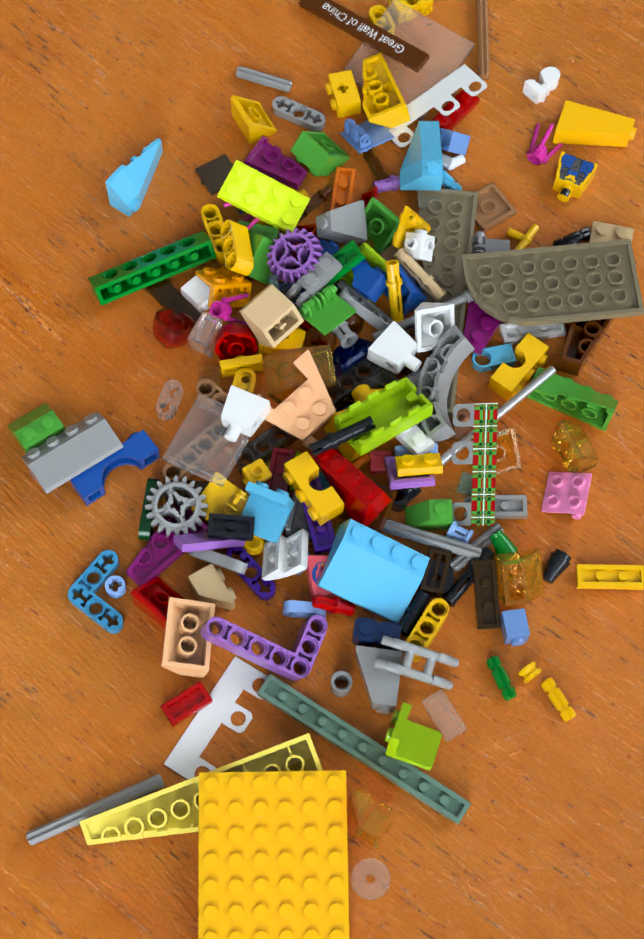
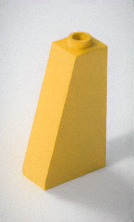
[553,100,637,147]

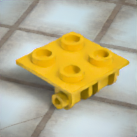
[393,205,431,250]
[191,473,249,521]

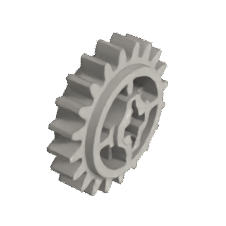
[145,475,208,537]

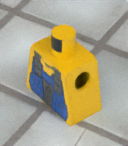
[553,152,598,202]

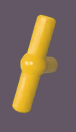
[507,224,539,250]

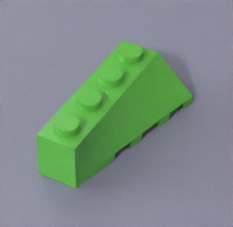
[526,367,619,431]

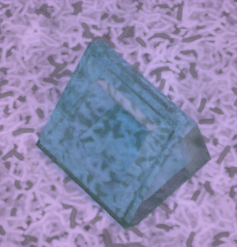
[457,471,472,497]

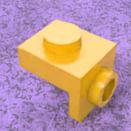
[241,458,272,488]

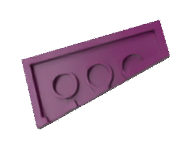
[126,504,208,587]

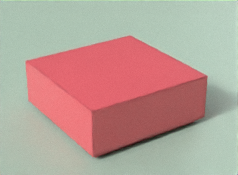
[369,450,392,474]

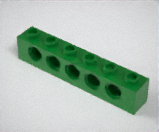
[88,231,216,306]

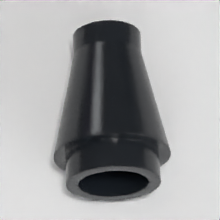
[541,549,571,584]

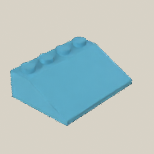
[317,519,430,624]

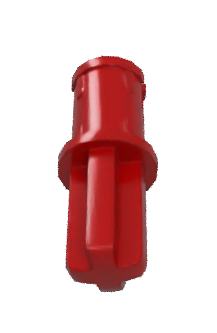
[312,594,355,617]

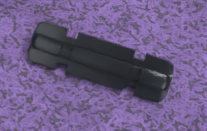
[552,227,591,246]

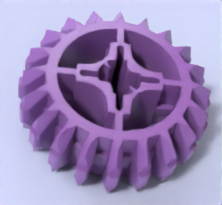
[267,227,323,284]

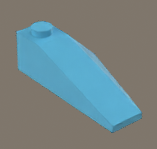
[400,121,443,191]
[105,138,163,217]

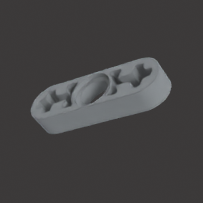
[272,96,325,132]
[338,286,393,331]
[188,550,248,575]

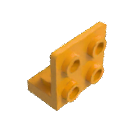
[195,266,252,308]

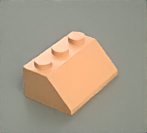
[161,597,215,678]

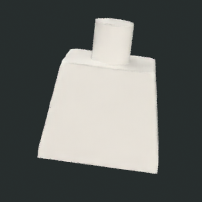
[367,321,422,374]
[221,385,271,442]

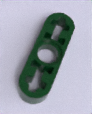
[138,478,160,541]

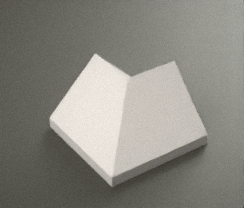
[415,302,455,353]

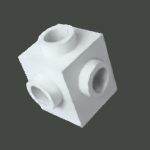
[404,229,435,262]

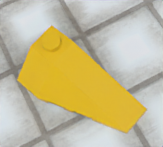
[362,52,410,128]

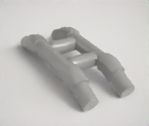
[375,635,459,690]

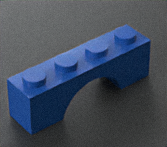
[306,238,387,303]
[70,430,160,506]

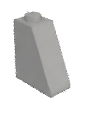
[316,200,367,245]
[355,645,403,714]

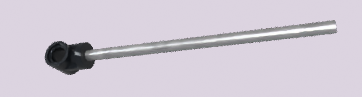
[389,366,556,512]

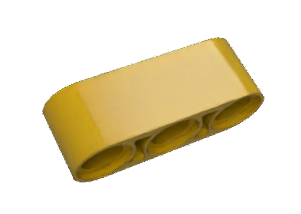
[201,204,225,264]
[220,219,254,276]
[403,598,449,662]

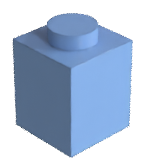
[500,608,530,646]

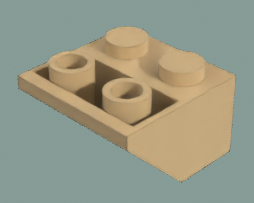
[239,284,304,348]

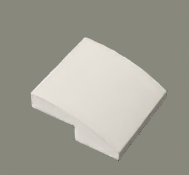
[262,529,309,581]

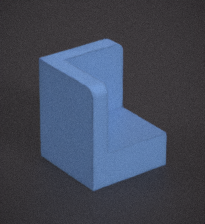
[440,128,471,156]

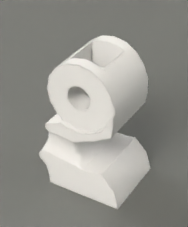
[522,67,560,104]

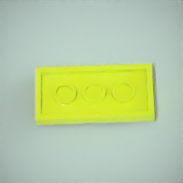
[217,160,310,233]

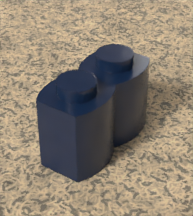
[352,618,401,651]

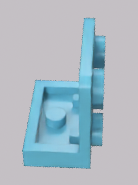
[241,481,295,543]

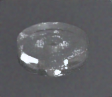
[351,858,391,900]

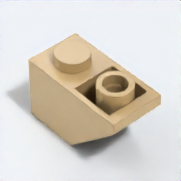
[188,563,237,610]

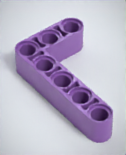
[201,615,328,681]

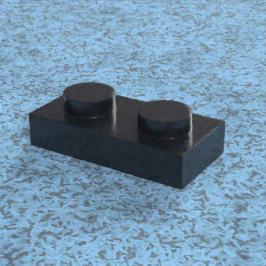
[207,513,255,541]

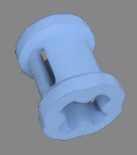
[446,521,474,544]

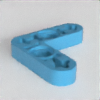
[67,550,124,634]

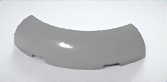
[417,324,475,441]

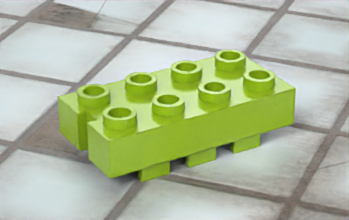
[334,377,433,456]

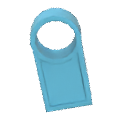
[471,343,516,372]

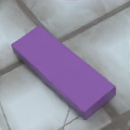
[173,532,245,552]

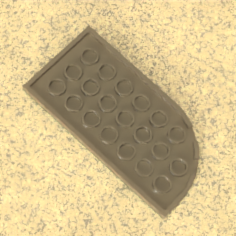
[462,239,644,326]

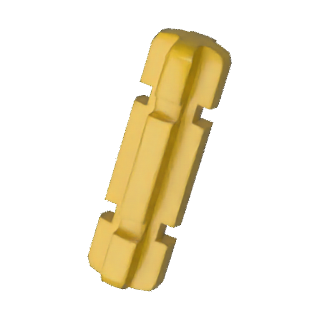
[541,677,576,721]

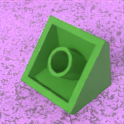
[364,197,399,255]
[248,231,285,285]

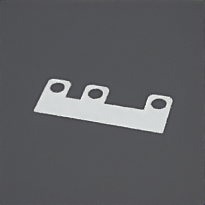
[384,64,487,148]
[164,656,268,780]

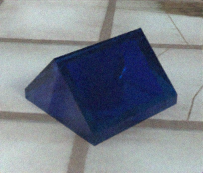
[321,338,374,384]

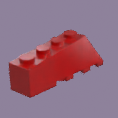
[310,449,392,527]

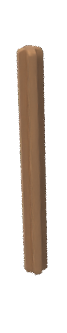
[477,0,490,79]

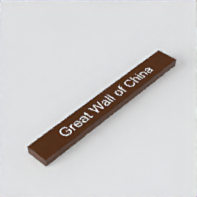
[299,0,430,73]

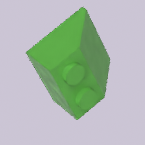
[290,131,350,177]
[7,403,65,453]

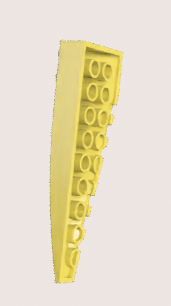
[80,733,323,845]

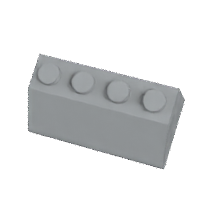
[21,412,123,494]

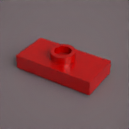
[160,681,213,727]

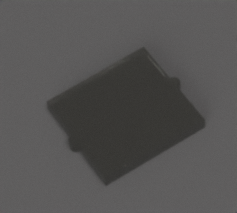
[195,154,234,196]

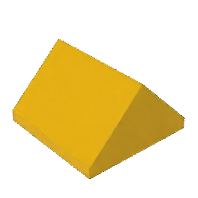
[231,95,277,144]

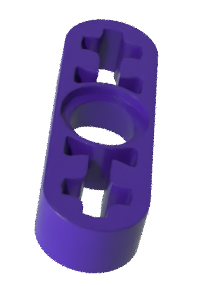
[226,547,276,601]

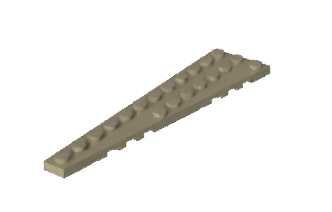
[417,189,478,416]

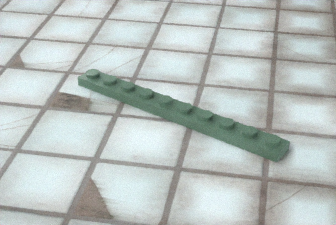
[257,674,471,825]

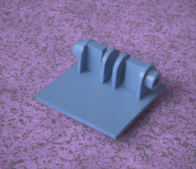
[340,119,394,154]

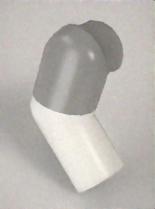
[442,154,466,170]

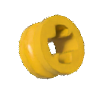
[518,661,542,683]

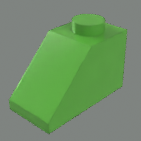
[405,499,453,530]

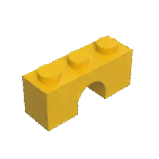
[488,333,549,400]
[283,451,344,526]

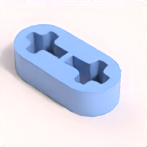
[282,600,326,619]

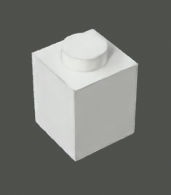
[181,275,210,313]

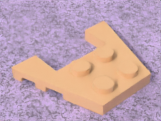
[257,350,336,442]

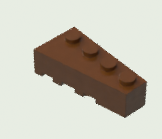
[557,318,614,376]

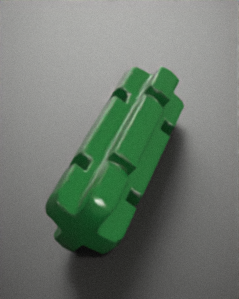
[487,656,517,701]

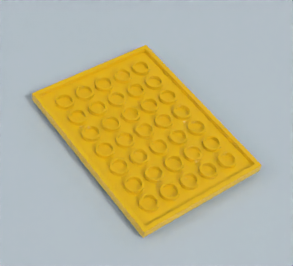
[198,770,349,939]

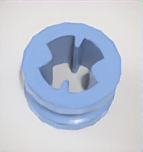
[105,575,126,598]

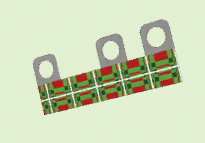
[452,403,498,526]

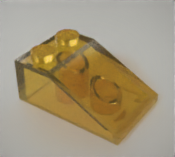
[262,345,336,404]

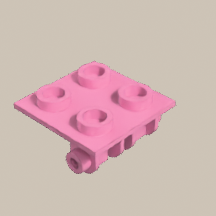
[541,472,592,520]

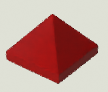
[361,186,379,208]

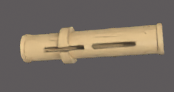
[393,247,446,302]

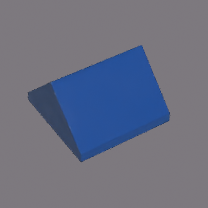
[384,263,428,317]

